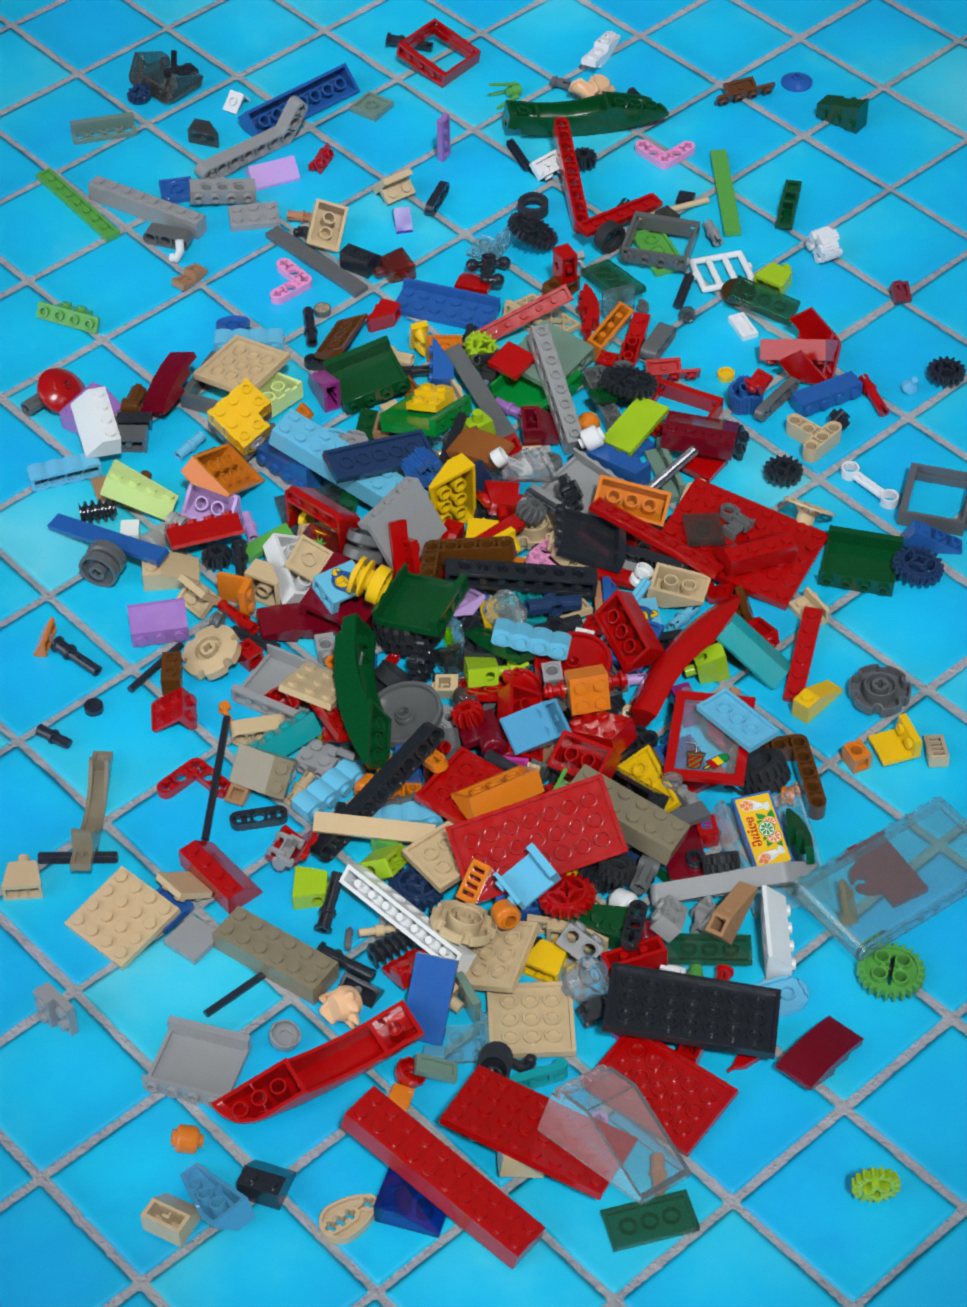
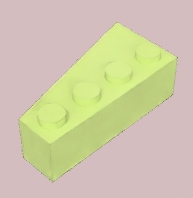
[258,372,303,421]

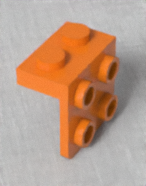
[216,572,256,616]

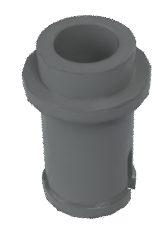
[550,75,571,90]

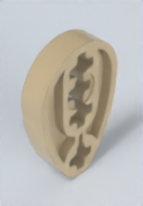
[319,1194,379,1245]

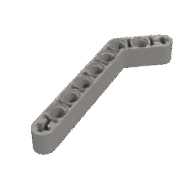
[194,96,308,179]
[649,861,821,907]

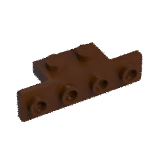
[714,76,776,106]

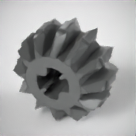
[515,495,548,526]

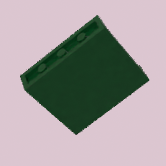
[322,335,412,415]
[818,525,904,597]
[372,563,469,638]

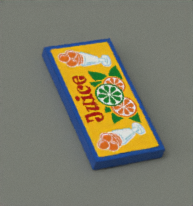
[731,790,794,866]

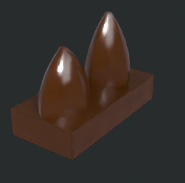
[735,585,754,621]

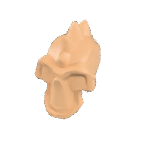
[569,74,616,99]
[318,985,363,1029]

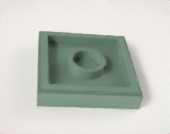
[350,91,394,122]
[456,971,483,1029]

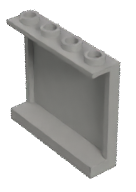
[529,447,624,518]
[358,476,447,576]
[231,644,334,720]
[141,1015,252,1109]

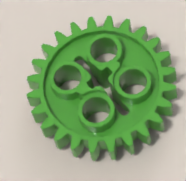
[856,941,926,1002]

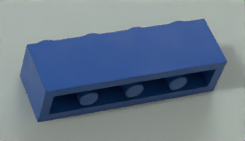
[790,371,863,417]

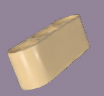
[230,714,286,746]

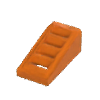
[456,858,493,904]

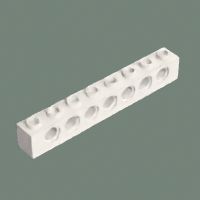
[339,864,476,973]

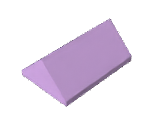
[244,155,301,191]
[180,482,242,521]

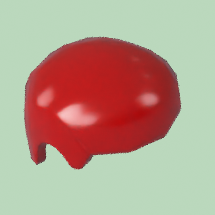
[394,1056,426,1089]

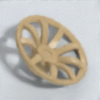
[783,496,836,526]

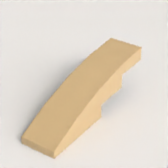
[527,914,609,953]

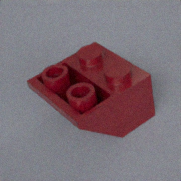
[520,405,559,446]

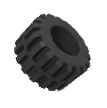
[743,747,791,795]

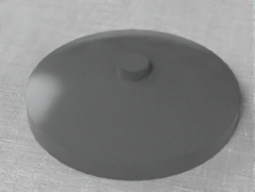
[378,681,443,747]

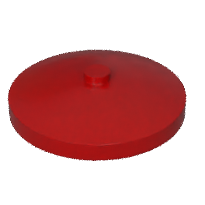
[534,631,612,687]

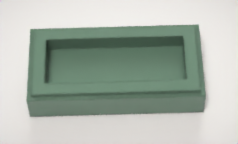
[414,1052,458,1084]

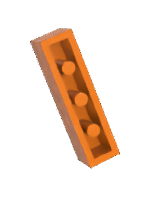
[587,301,634,362]

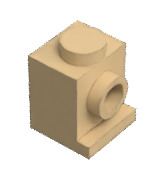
[432,674,460,701]

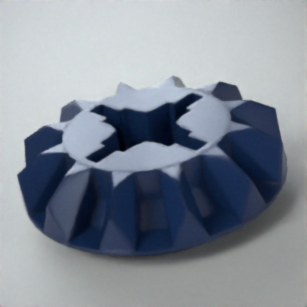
[127,82,151,104]

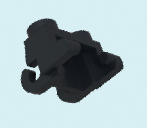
[575,993,607,1029]

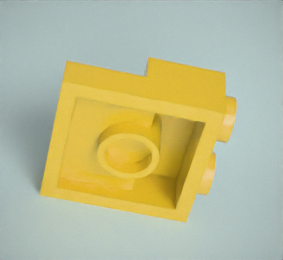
[406,383,455,413]

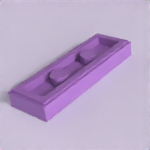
[437,113,451,162]

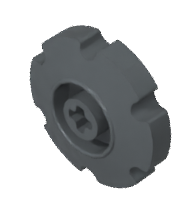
[848,664,912,717]

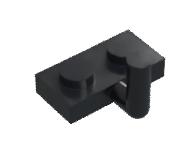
[164,50,199,82]

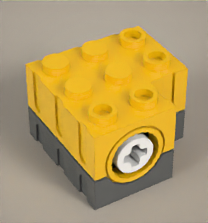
[207,378,272,461]

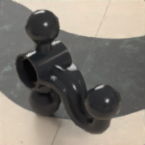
[465,253,511,287]

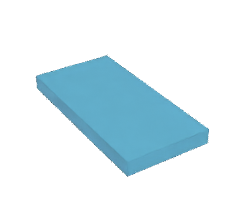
[696,688,780,753]

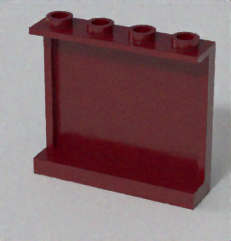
[299,551,395,627]

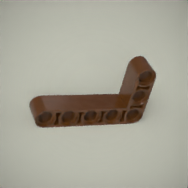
[419,536,517,578]
[752,734,827,820]

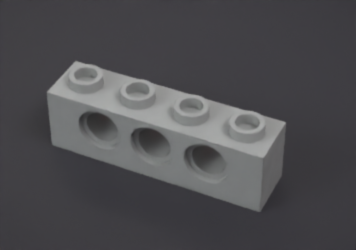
[189,178,256,205]

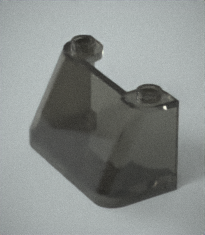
[129,51,203,104]

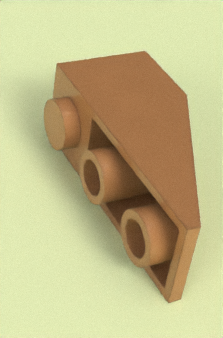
[705,881,758,945]

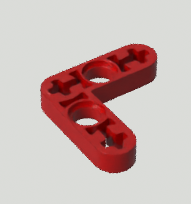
[157,758,231,800]

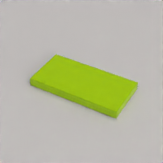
[604,397,669,457]

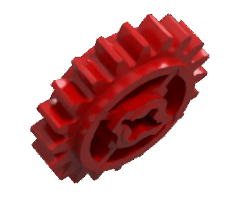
[538,872,596,920]

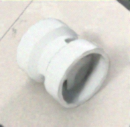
[629,562,654,587]

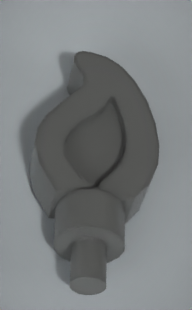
[636,299,649,314]
[345,927,354,950]

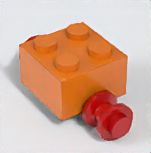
[543,664,628,716]

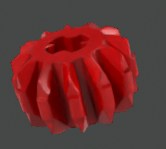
[451,699,485,731]

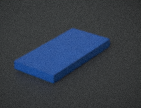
[406,952,459,1046]

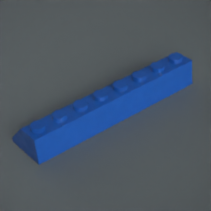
[238,63,360,137]

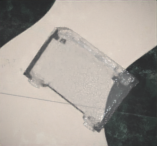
[490,446,558,484]

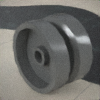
[343,528,384,564]
[78,539,127,587]

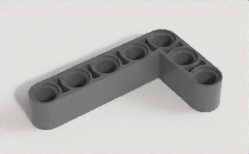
[583,360,632,432]

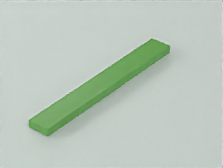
[710,149,741,237]
[36,168,121,242]

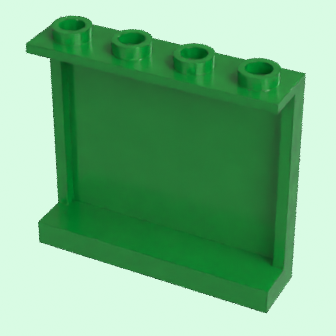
[489,370,582,414]
[379,392,473,437]

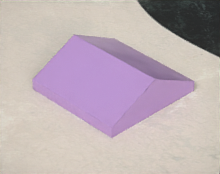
[453,588,485,616]

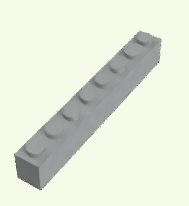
[88,175,207,240]

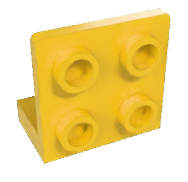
[868,713,922,766]

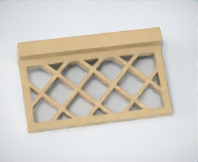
[503,293,581,333]

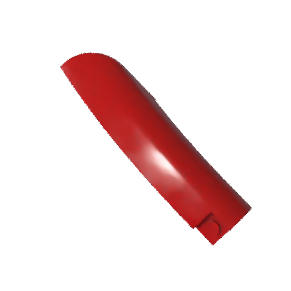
[629,594,741,727]
[211,1000,425,1123]

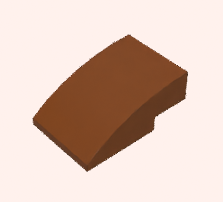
[446,428,514,470]

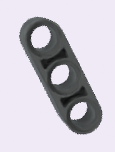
[143,223,194,251]
[639,322,677,359]

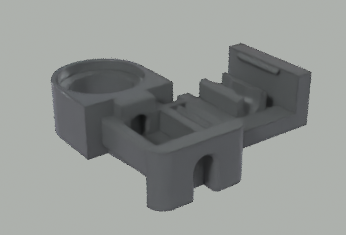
[719,503,756,542]

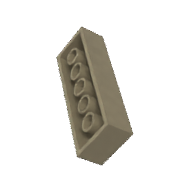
[570,764,691,866]
[212,906,340,1005]

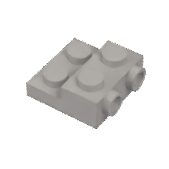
[294,739,344,779]
[33,982,79,1036]

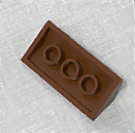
[314,313,368,360]

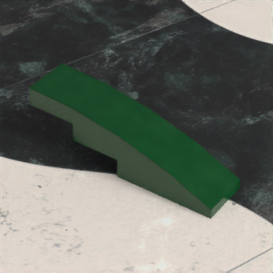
[776,179,802,230]
[464,626,534,664]
[786,808,815,864]

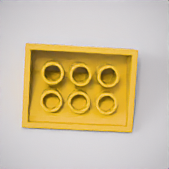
[428,453,476,524]

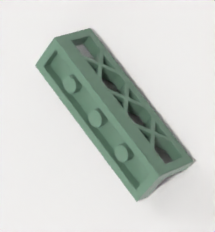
[70,112,137,145]
[644,437,685,503]

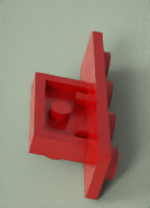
[645,357,701,382]
[388,519,421,577]

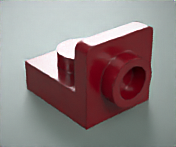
[888,280,912,304]

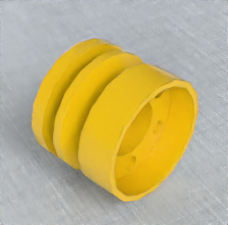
[347,556,394,605]

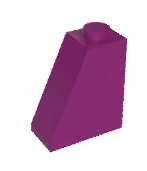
[308,369,341,413]

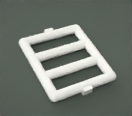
[689,250,754,293]

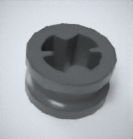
[209,611,226,628]

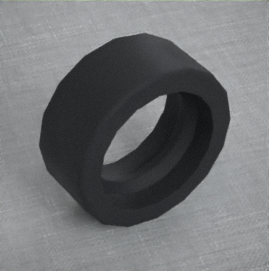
[518,192,548,220]
[593,220,626,254]
[375,660,412,687]

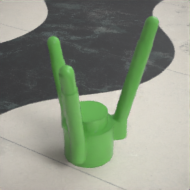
[488,81,522,109]

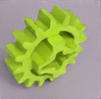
[463,330,499,367]
[851,1166,901,1203]

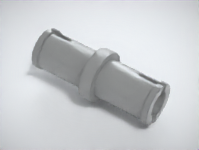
[703,219,723,247]

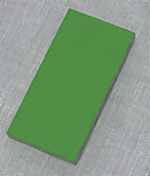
[633,230,683,277]

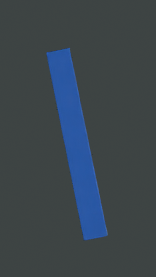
[47,513,169,566]

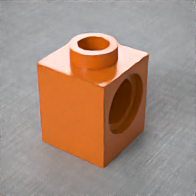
[841,739,872,774]

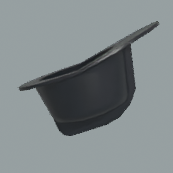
[475,1041,513,1078]

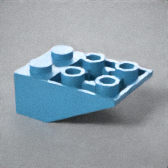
[499,698,572,755]

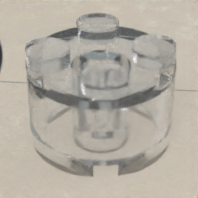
[483,589,528,628]
[561,955,610,1004]

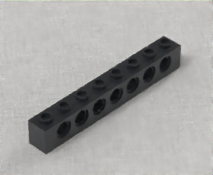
[445,558,598,597]

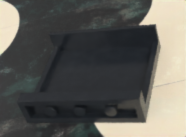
[553,497,626,574]

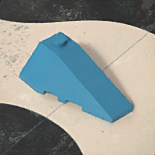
[180,1162,255,1230]

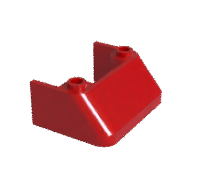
[779,307,841,385]
[285,486,360,554]

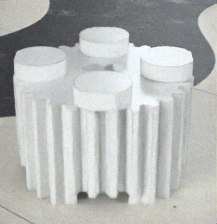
[806,226,843,264]

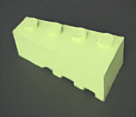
[100,459,179,520]

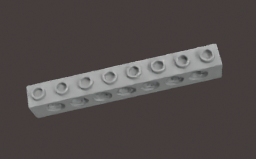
[528,324,582,455]

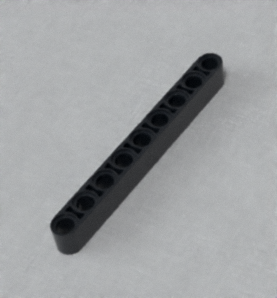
[310,722,445,862]

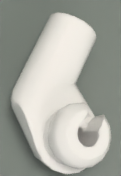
[169,239,184,263]

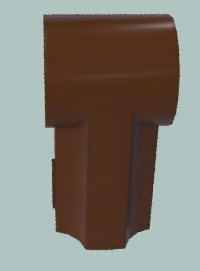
[121,383,147,412]

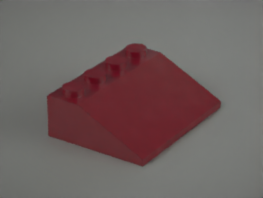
[660,410,740,460]

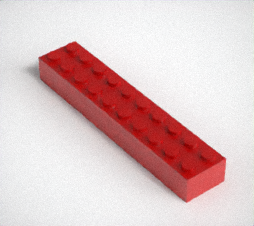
[341,1086,546,1270]

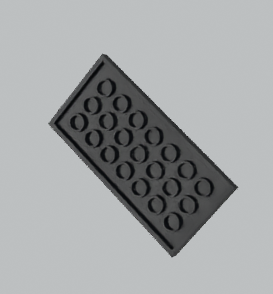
[602,962,781,1060]

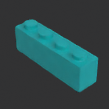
[247,710,322,756]

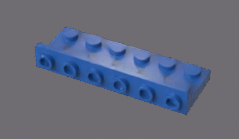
[395,277,501,330]

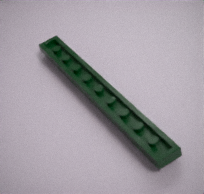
[339,408,378,513]

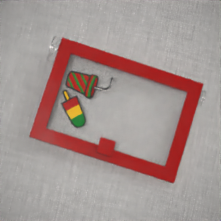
[662,687,756,790]

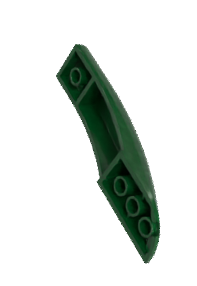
[504,91,669,137]
[334,613,392,769]

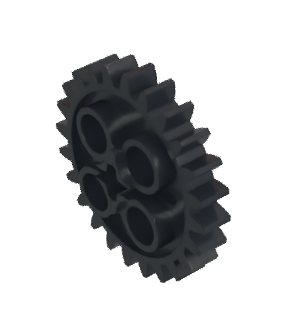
[507,211,558,251]
[600,365,658,400]

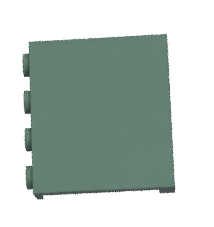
[518,320,594,387]

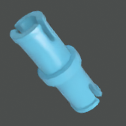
[174,431,206,461]
[667,606,699,631]

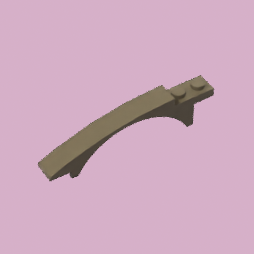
[70,751,113,871]

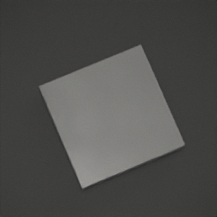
[163,914,216,965]

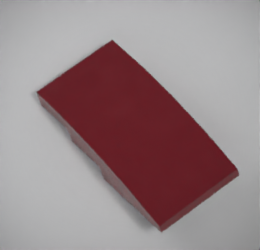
[140,352,197,415]
[256,603,340,642]
[662,825,711,881]
[775,1016,864,1091]

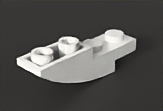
[581,31,621,68]

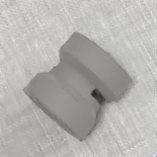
[165,511,190,528]

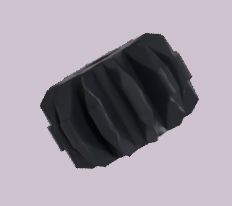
[575,147,597,172]
[201,541,233,572]

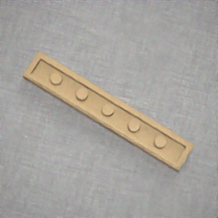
[312,811,436,843]

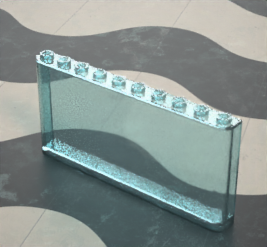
[792,796,967,962]

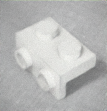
[529,149,561,181]

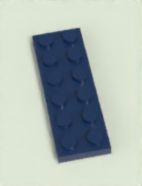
[322,429,436,484]

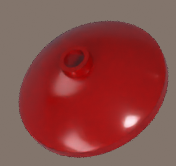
[37,368,86,413]

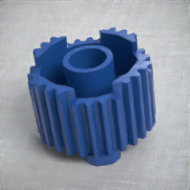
[728,375,764,415]
[401,446,443,488]

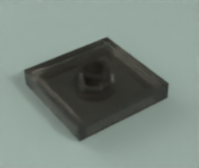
[682,513,726,546]

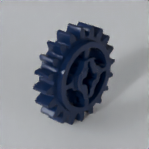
[892,545,944,588]
[388,864,445,911]

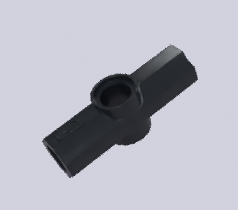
[533,614,584,632]

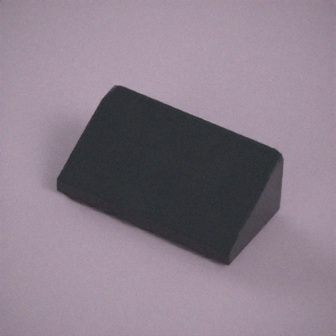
[337,971,385,1009]

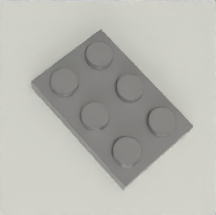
[228,201,280,232]

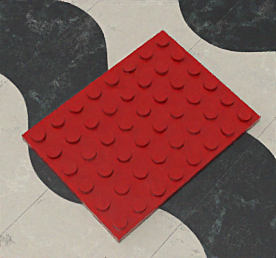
[650,477,828,611]

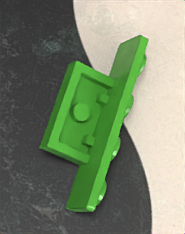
[36,301,100,334]

